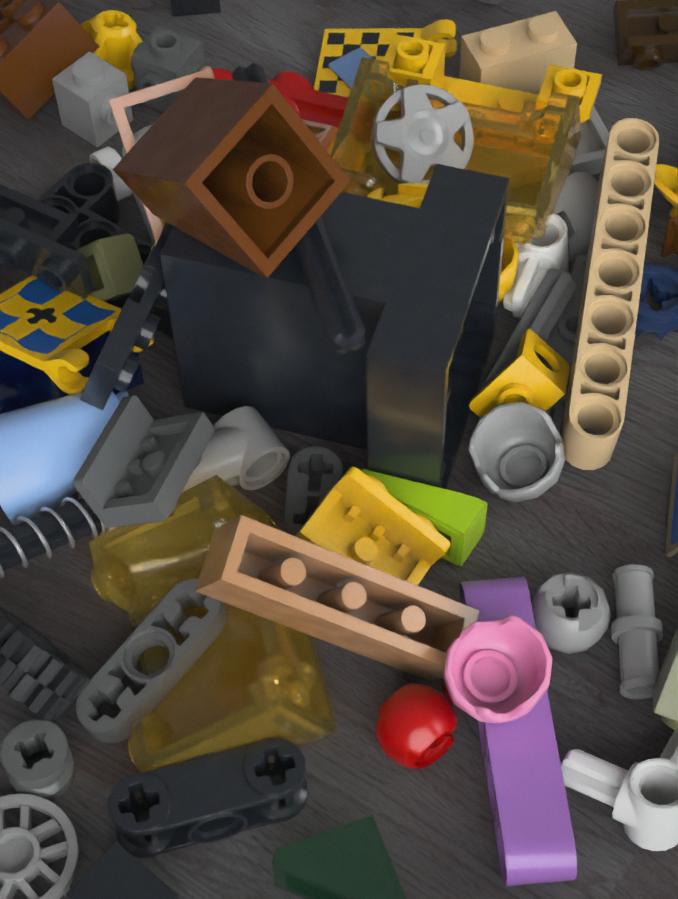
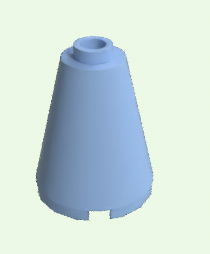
[0,391,129,525]

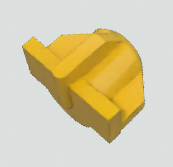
[80,10,143,90]

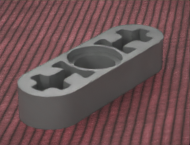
[76,578,228,744]

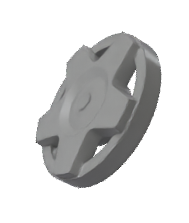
[371,84,474,184]

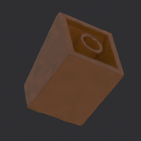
[112,77,351,278]

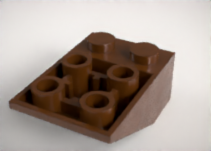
[0,0,100,120]

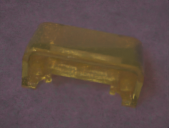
[331,57,581,244]
[89,475,336,773]

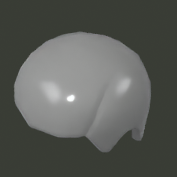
[469,401,566,502]

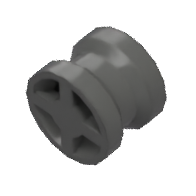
[0,719,76,801]

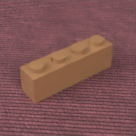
[195,515,479,681]

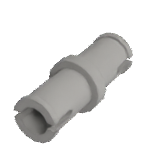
[611,564,664,699]

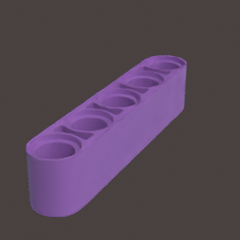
[459,576,577,887]

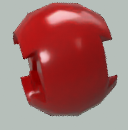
[375,683,457,770]

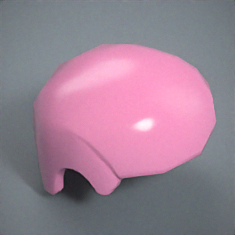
[444,615,553,723]

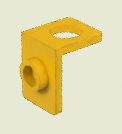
[469,329,570,418]

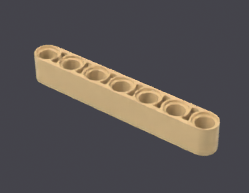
[561,118,659,470]

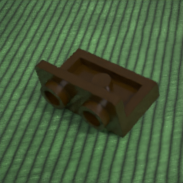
[613,0,678,70]

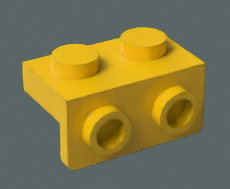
[295,466,451,586]

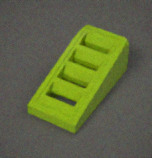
[362,469,488,566]

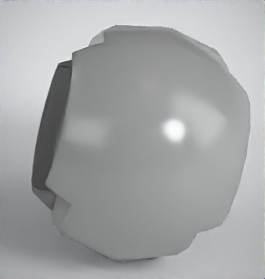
[531,572,611,654]

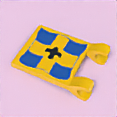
[0,275,154,395]

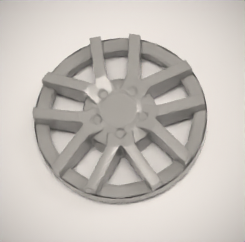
[0,794,80,899]

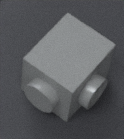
[52,51,133,148]

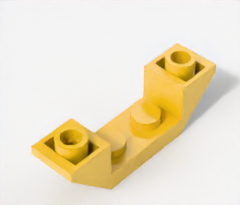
[379,34,602,147]

